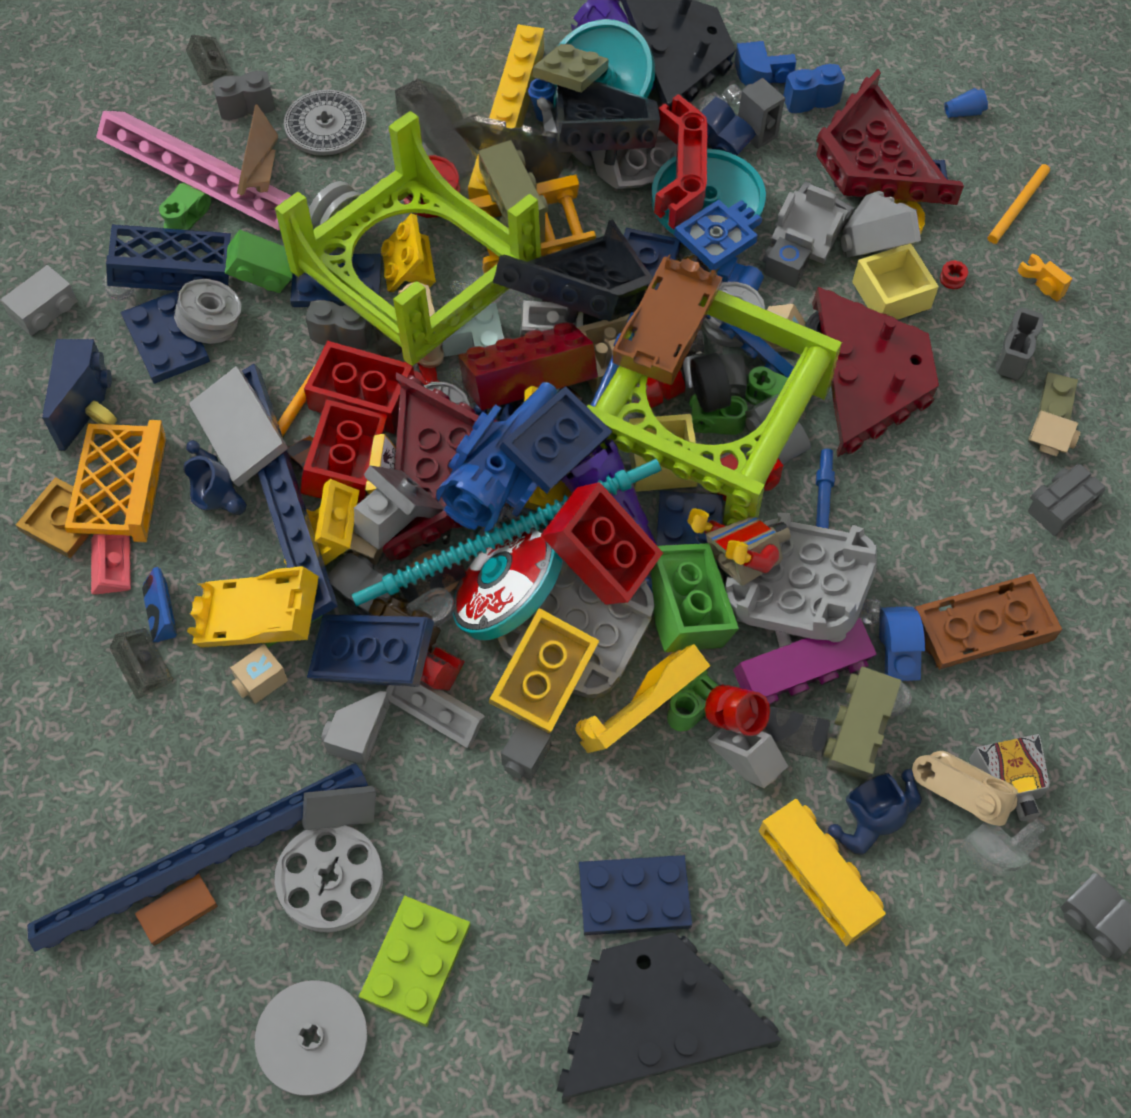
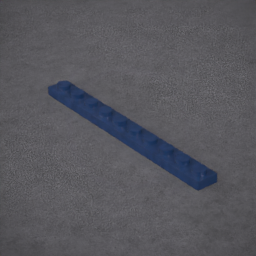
[242,364,338,621]
[27,763,368,952]

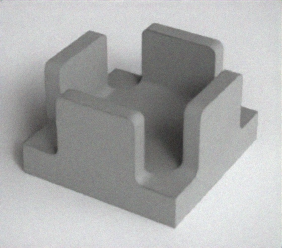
[771,185,848,264]

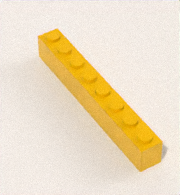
[468,24,544,199]

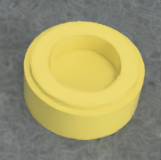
[85,401,117,425]

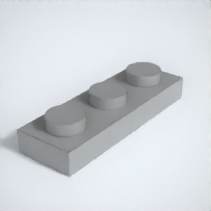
[386,681,485,748]

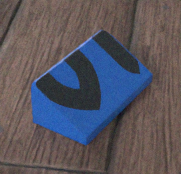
[142,567,178,642]

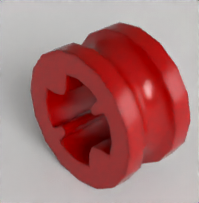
[939,260,968,289]

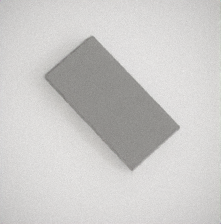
[189,366,288,487]

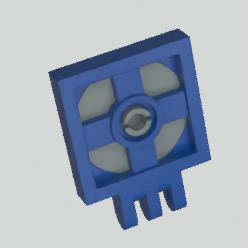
[674,199,763,270]

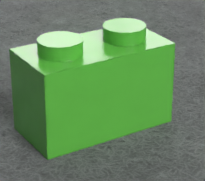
[225,230,292,293]

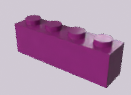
[733,618,877,705]

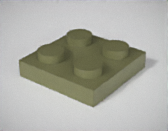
[533,44,609,92]

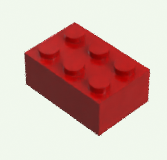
[304,341,415,434]
[300,399,387,505]
[540,482,663,605]

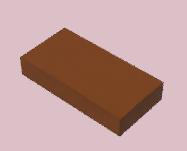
[135,874,218,946]

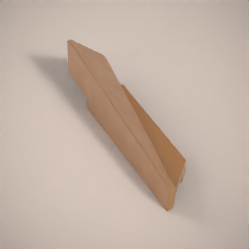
[237,104,278,195]

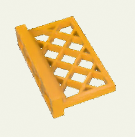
[64,420,166,542]

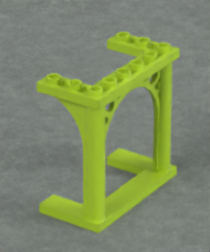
[275,111,541,366]
[587,290,842,526]

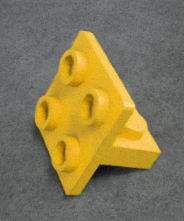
[381,213,436,293]

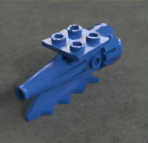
[436,382,558,531]

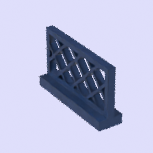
[106,224,231,291]

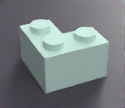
[442,303,504,357]

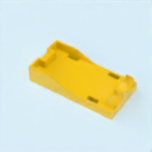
[187,566,319,648]
[575,644,710,753]

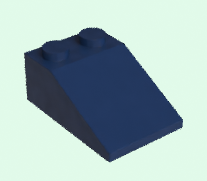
[42,339,112,451]

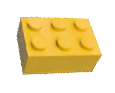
[488,608,599,734]

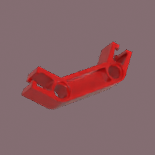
[654,94,707,230]

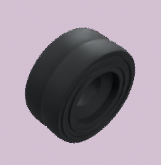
[690,353,731,413]

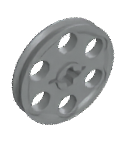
[275,825,383,933]

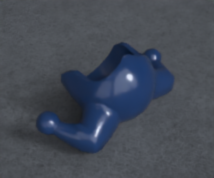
[183,440,247,515]
[828,769,922,855]

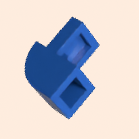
[734,41,796,86]
[879,606,925,681]

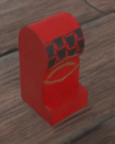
[421,647,465,691]

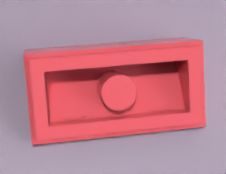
[91,534,131,594]

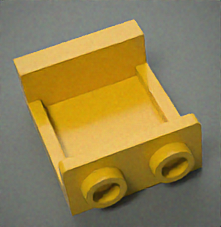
[284,479,359,565]

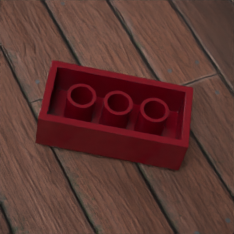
[458,322,598,410]

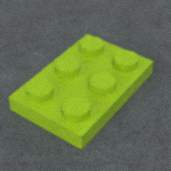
[358,895,471,1027]

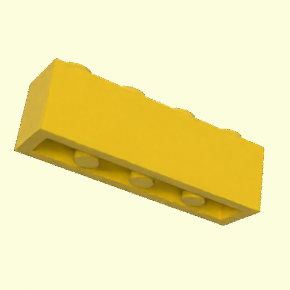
[759,799,886,947]

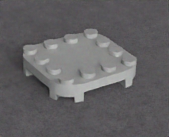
[726,512,877,642]
[498,560,654,698]

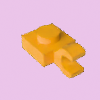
[1017,254,1073,302]

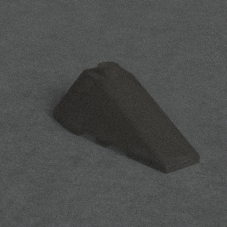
[453,115,573,183]

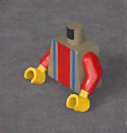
[687,508,791,586]

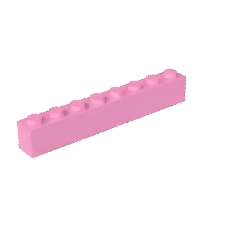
[96,111,291,230]

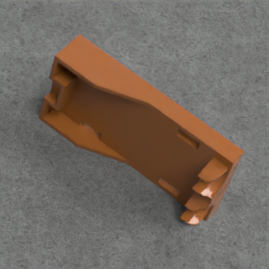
[613,254,722,385]
[914,573,1063,670]

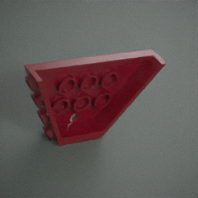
[816,69,964,205]
[812,287,939,458]
[383,372,498,562]

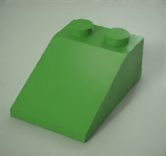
[651,543,739,652]

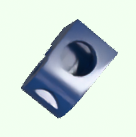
[717,257,764,291]

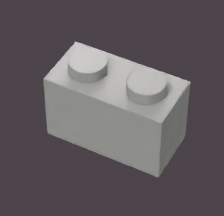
[0,265,78,336]

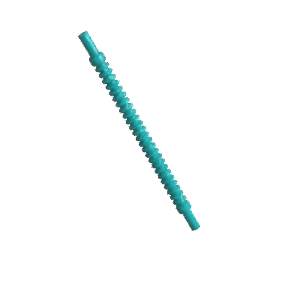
[352,459,662,606]

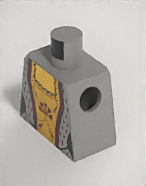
[969,734,1050,821]

